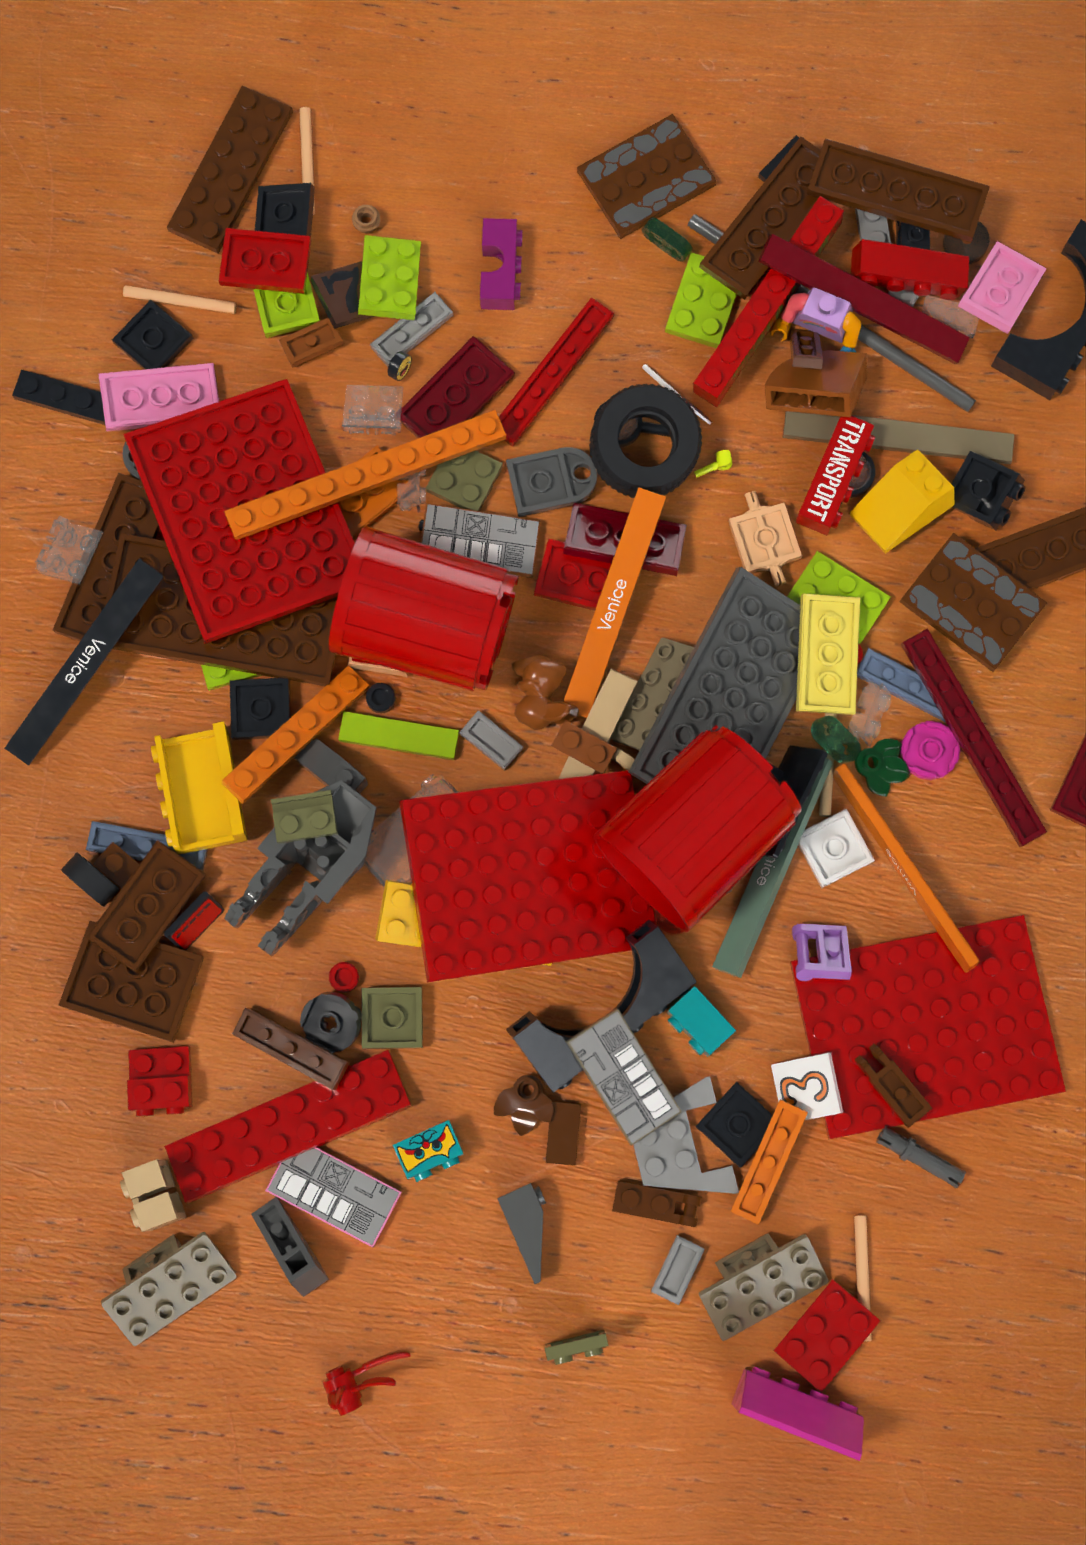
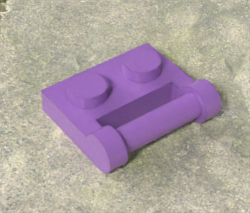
[792,924,852,981]

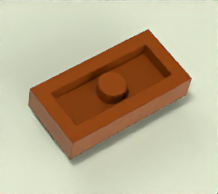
[279,317,343,368]
[551,720,618,774]

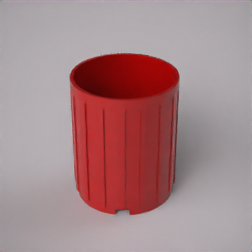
[329,526,519,691]
[593,725,802,932]

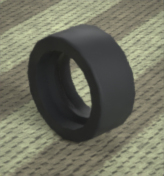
[61,853,119,907]

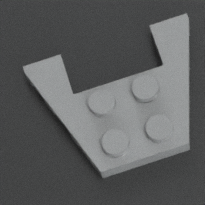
[633,1076,739,1194]

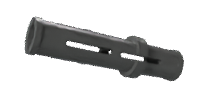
[876,1125,966,1188]

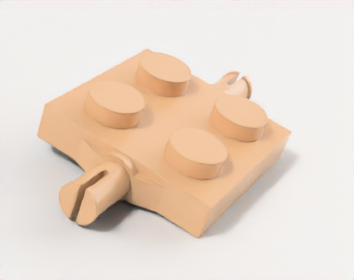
[728,491,802,586]

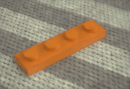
[731,1099,808,1225]

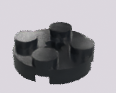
[300,992,362,1053]

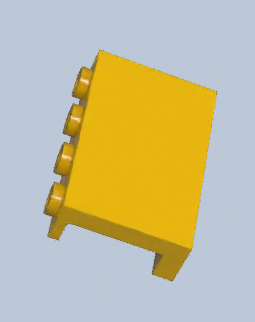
[151,721,248,855]

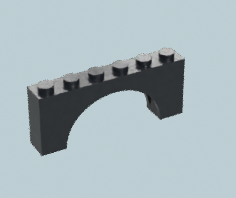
[991,219,1086,400]
[506,920,697,1093]

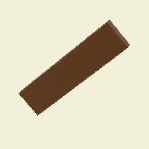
[232,1007,349,1090]

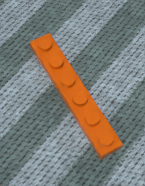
[222,665,369,804]

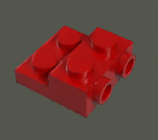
[127,1046,193,1117]

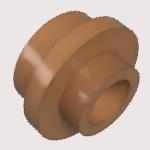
[352,205,380,233]

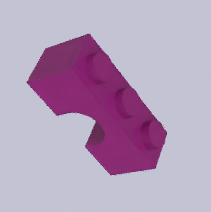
[480,218,523,310]

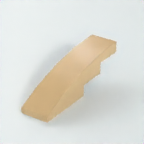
[559,669,638,779]

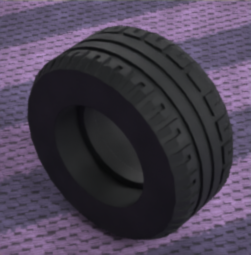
[589,384,702,498]

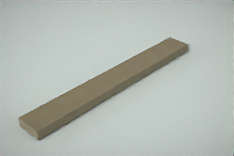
[783,411,1014,464]

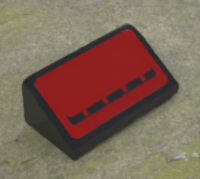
[164,891,224,951]

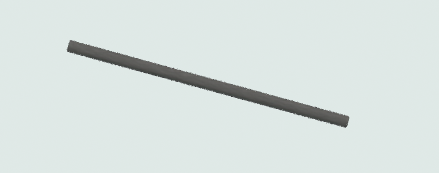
[687,214,976,412]

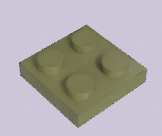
[426,451,503,511]
[362,987,423,1049]
[544,1330,609,1365]

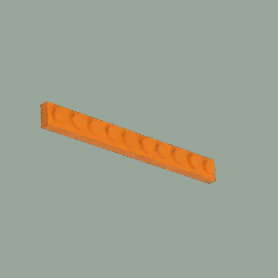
[224,410,506,540]

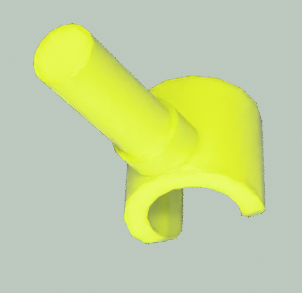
[694,450,732,478]

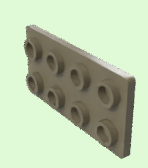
[611,638,694,750]
[101,1232,237,1346]
[699,1233,829,1341]

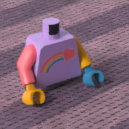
[771,288,861,352]

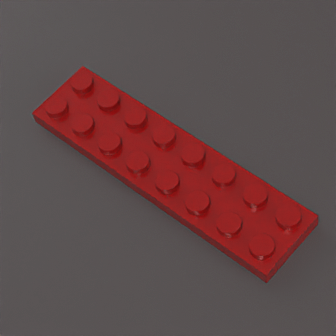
[164,1050,412,1204]

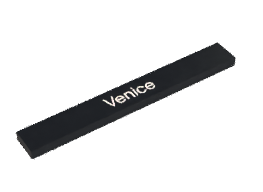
[4,558,165,765]

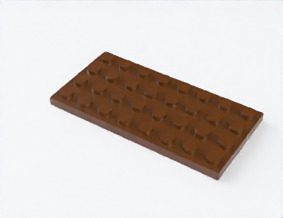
[104,533,337,686]

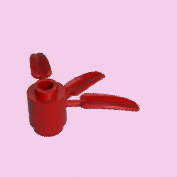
[322,1352,411,1416]

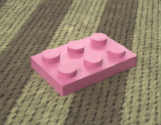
[958,241,1046,334]

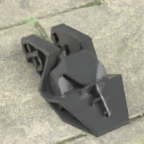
[224,780,377,956]

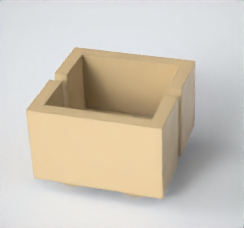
[120,1159,187,1232]

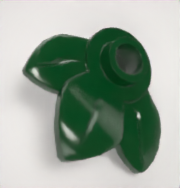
[855,739,910,797]

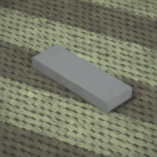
[370,292,453,367]

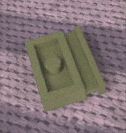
[271,790,338,844]

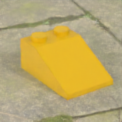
[850,449,955,554]

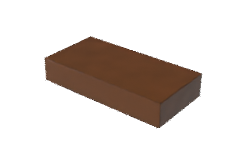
[546,1102,581,1166]

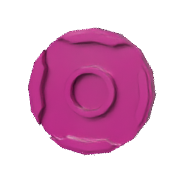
[900,721,960,780]

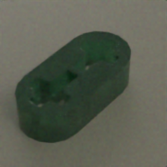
[642,217,693,262]
[811,716,861,764]

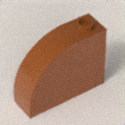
[765,351,867,418]

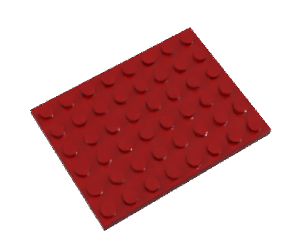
[123,379,355,644]
[399,770,655,983]
[790,915,1066,1140]

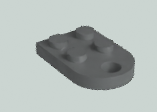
[506,447,597,517]

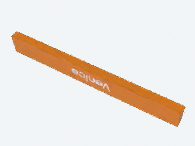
[563,487,666,718]
[833,764,979,973]

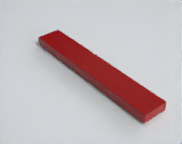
[499,297,614,447]

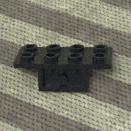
[764,746,828,858]

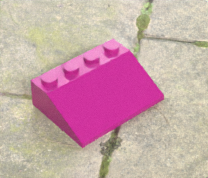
[731,1366,864,1461]

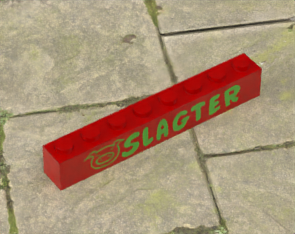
[693,196,844,407]

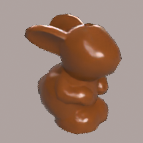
[512,656,579,730]

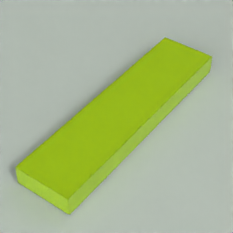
[338,711,459,760]

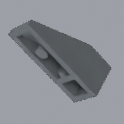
[294,738,368,794]
[497,1183,546,1284]
[251,1197,329,1297]

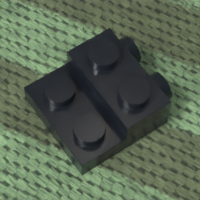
[951,451,1026,531]

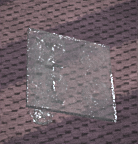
[342,385,404,435]
[35,516,103,585]

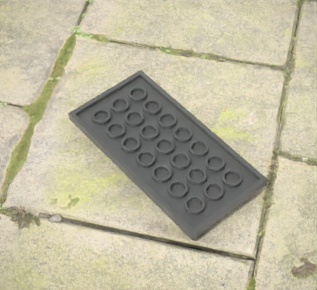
[628,567,800,784]

